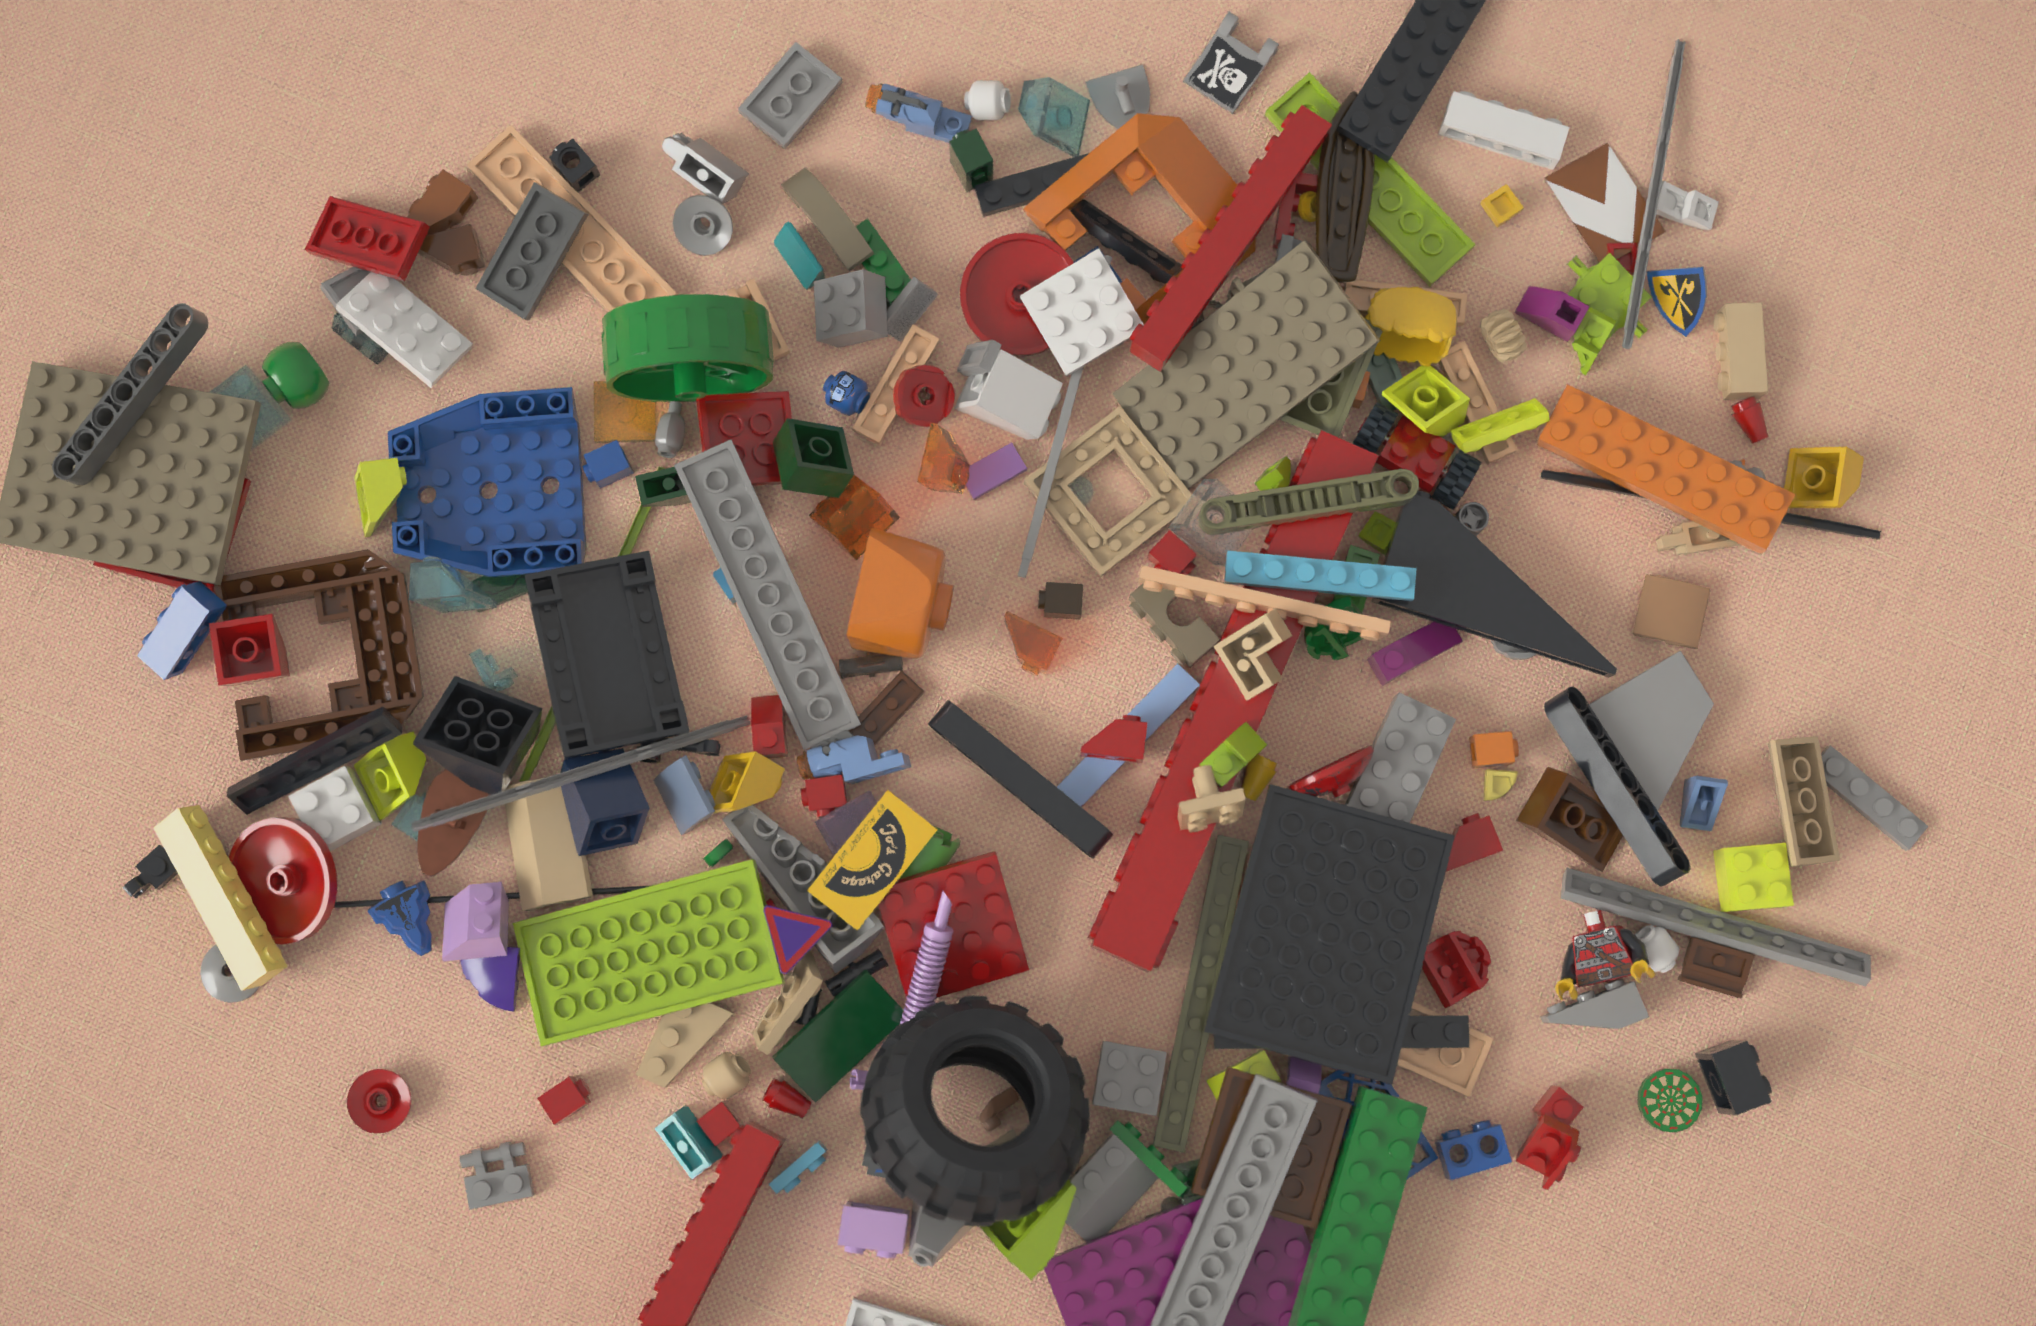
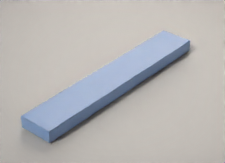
[1057,664,1200,807]

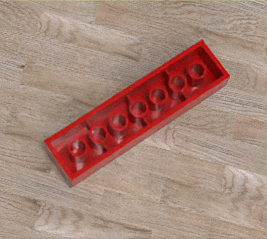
[637,1121,786,1326]

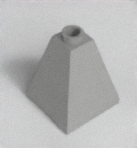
[909,1201,972,1267]

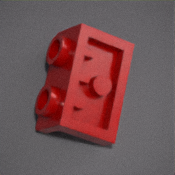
[1516,1114,1581,1190]

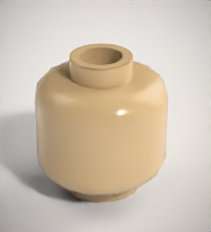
[702,1052,751,1099]

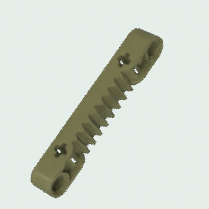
[1198,469,1419,535]

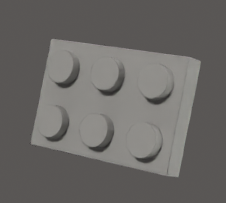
[738,42,843,149]

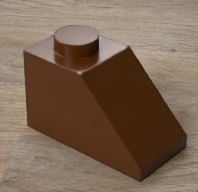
[418,224,485,276]

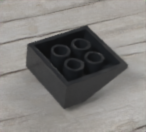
[413,676,542,795]

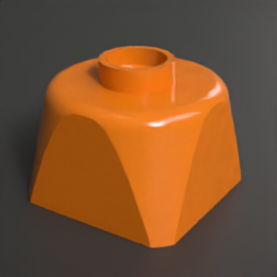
[847,528,954,659]

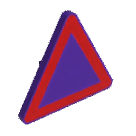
[763,906,832,974]

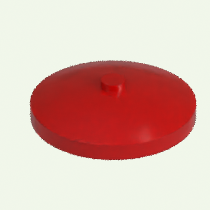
[960,233,1074,356]
[228,817,338,945]

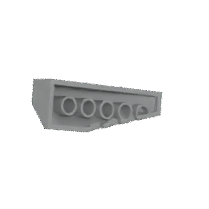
[722,805,884,974]

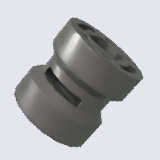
[1454,502,1489,537]

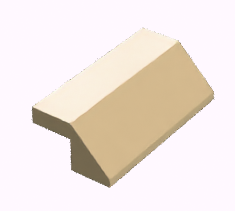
[505,777,593,911]

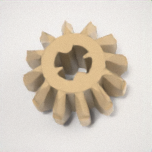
[1480,308,1527,363]

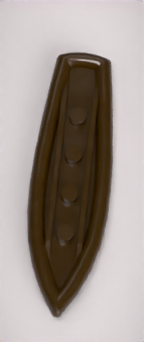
[1316,91,1375,283]

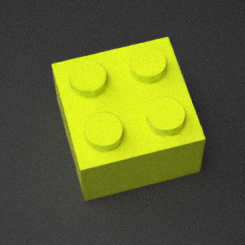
[1713,843,1794,912]

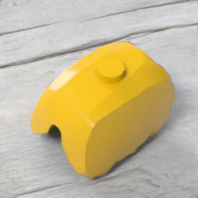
[1364,286,1457,367]

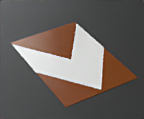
[1544,143,1666,262]

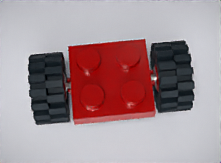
[1352,402,1481,510]

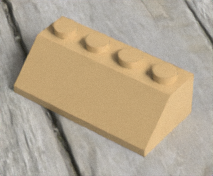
[1768,736,1840,868]

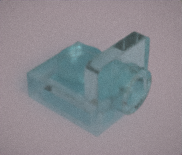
[469,648,518,692]

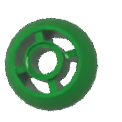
[262,342,330,409]

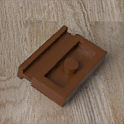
[1678,936,1755,999]

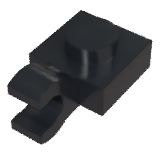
[123,845,178,899]

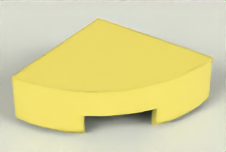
[1484,769,1518,801]

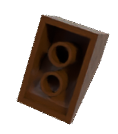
[1516,767,1623,872]

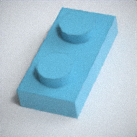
[769,1140,827,1194]

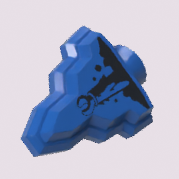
[367,880,432,956]

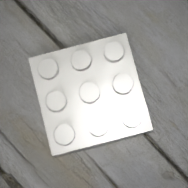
[1020,248,1144,376]

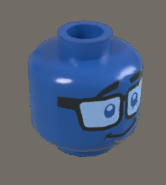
[823,370,870,416]

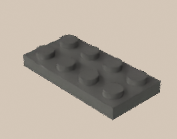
[475,182,589,321]

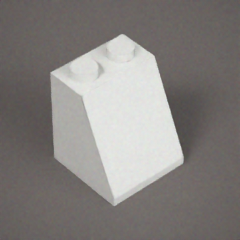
[954,349,1063,440]

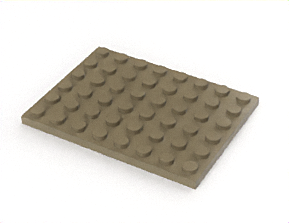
[0,361,261,586]

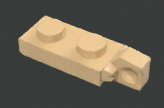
[1656,521,1741,555]

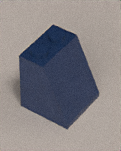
[560,748,650,856]

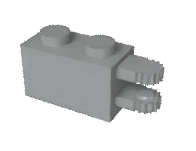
[662,133,749,204]

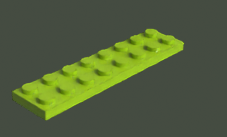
[1265,72,1476,287]

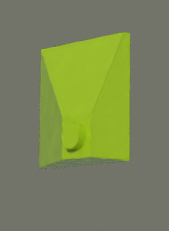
[979,1179,1077,1280]

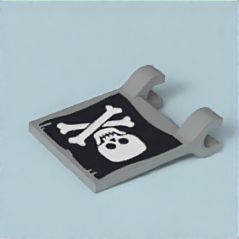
[1183,12,1279,114]

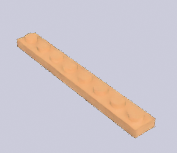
[1137,565,1391,641]

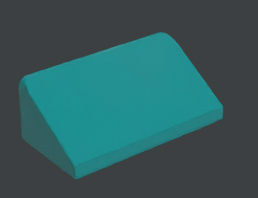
[774,221,825,290]
[654,1106,723,1180]

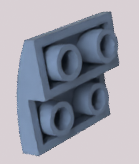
[654,755,715,835]

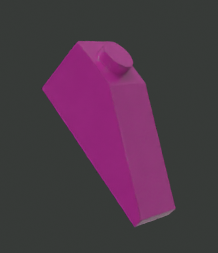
[1367,622,1463,686]

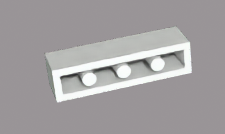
[1438,91,1570,170]

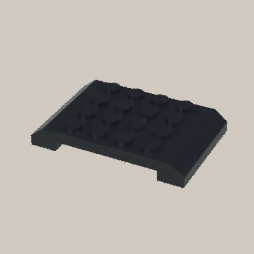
[525,550,690,759]

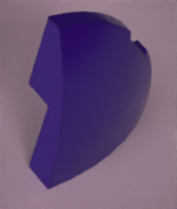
[460,947,520,1012]

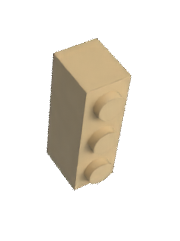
[1714,302,1768,400]

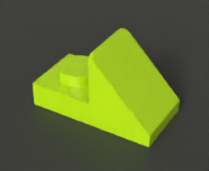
[1199,722,1267,788]

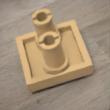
[1178,765,1246,832]

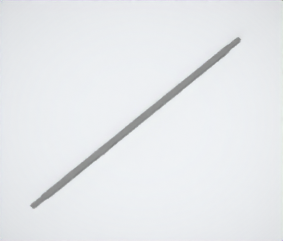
[1622,39,1685,349]
[1018,255,1112,578]
[411,715,750,832]

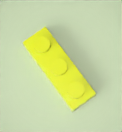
[1450,398,1550,454]

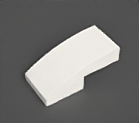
[1656,181,1719,231]

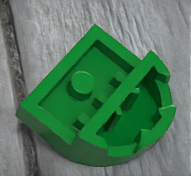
[1304,596,1363,660]

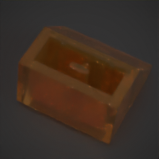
[809,475,900,561]

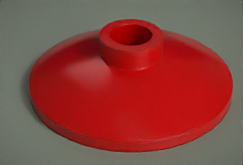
[347,1069,411,1134]

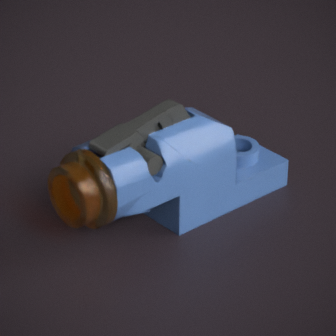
[865,83,972,143]
[797,730,912,784]

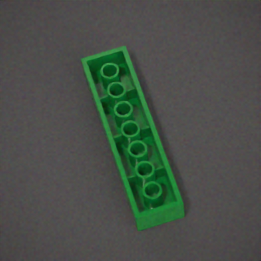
[1288,1085,1428,1326]

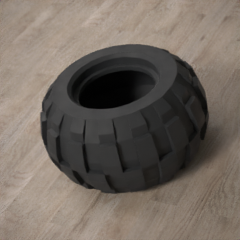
[860,996,1090,1226]

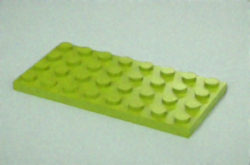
[513,859,785,1046]

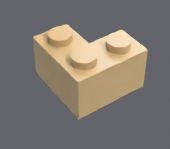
[1214,609,1292,700]

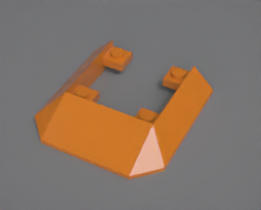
[1023,113,1256,325]

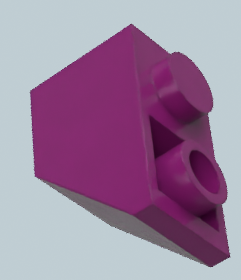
[1514,286,1589,342]

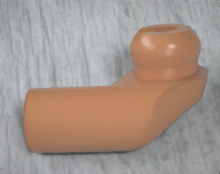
[980,1087,1019,1131]

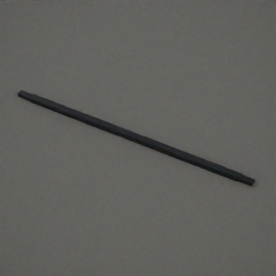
[1541,470,1881,540]

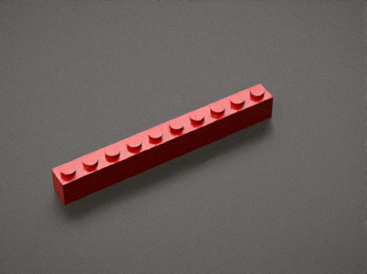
[1129,105,1332,372]

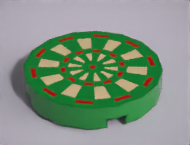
[1637,1069,1703,1132]

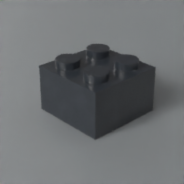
[1695,1040,1772,1115]

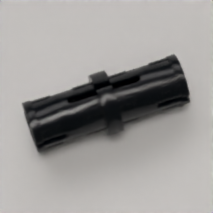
[824,948,889,998]

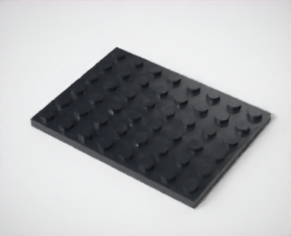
[1204,784,1455,1085]

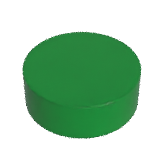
[703,838,733,867]

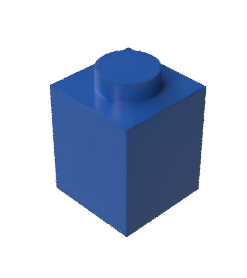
[582,440,634,489]

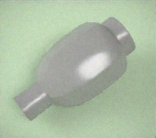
[655,401,685,458]

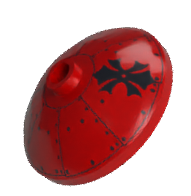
[1286,745,1374,798]

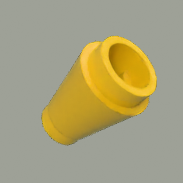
[1241,754,1278,802]

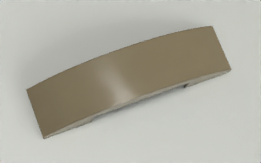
[781,167,874,271]

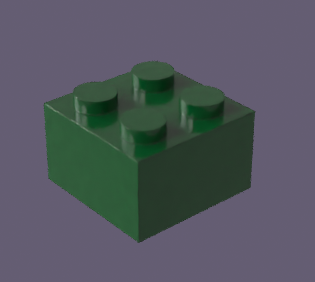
[773,418,854,498]

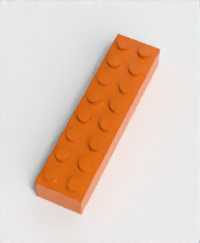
[1537,384,1796,555]

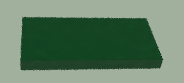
[772,969,904,1103]

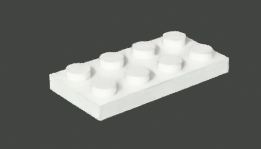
[336,272,473,388]

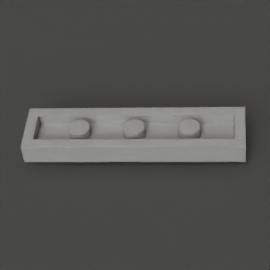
[1821,745,1928,851]

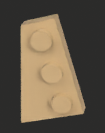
[753,950,823,1055]
[636,1003,734,1088]

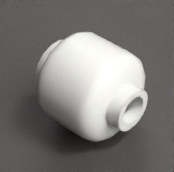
[964,80,1011,120]
[1634,925,1679,973]

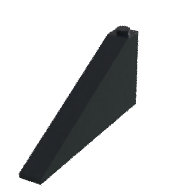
[1371,491,1617,678]

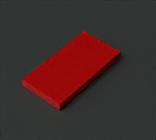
[305,196,430,281]

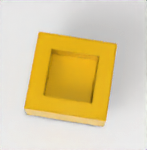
[1480,184,1524,228]

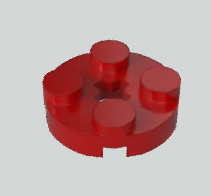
[893,365,955,427]

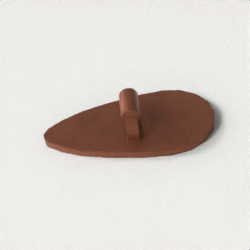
[417,770,490,876]

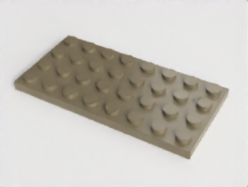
[1113,240,1381,490]

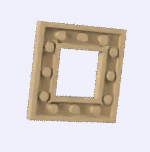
[1024,406,1197,577]

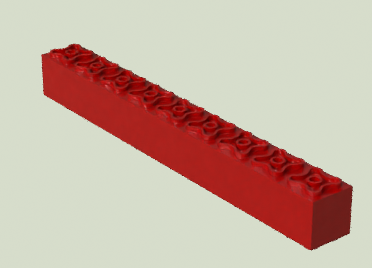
[1087,430,1379,972]

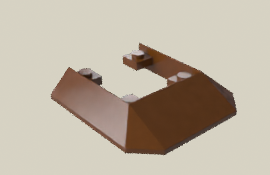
[214,549,424,761]

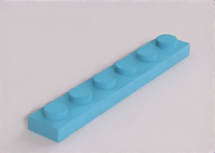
[1224,551,1416,601]

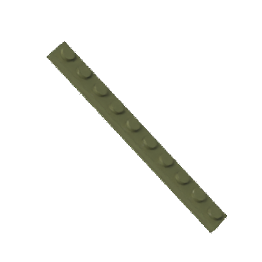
[1153,835,1249,1153]

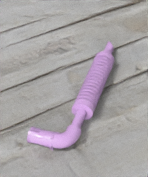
[850,891,953,1090]

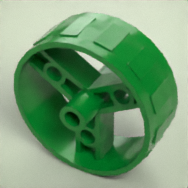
[601,294,774,402]

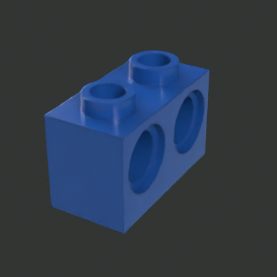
[1434,1120,1512,1180]

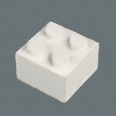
[288,766,382,852]

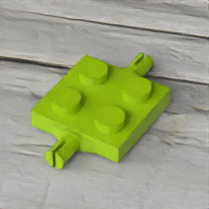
[1567,253,1652,340]

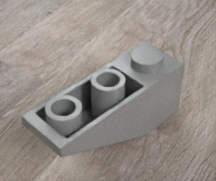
[1540,978,1649,1029]

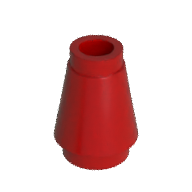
[1731,396,1769,444]
[762,1078,812,1119]

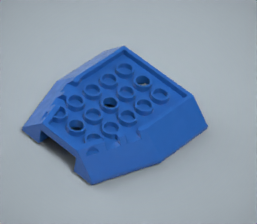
[388,387,586,577]

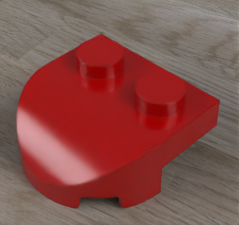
[1422,931,1491,1008]

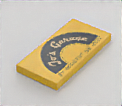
[807,790,938,930]

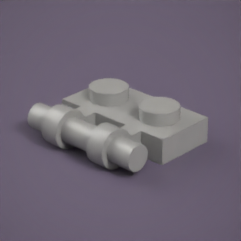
[460,1142,534,1210]

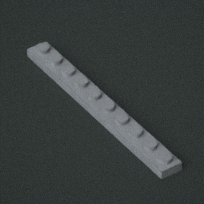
[1561,867,1871,986]

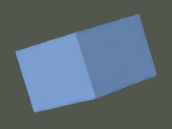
[1680,776,1728,831]

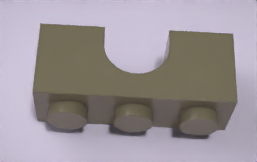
[1129,584,1220,668]

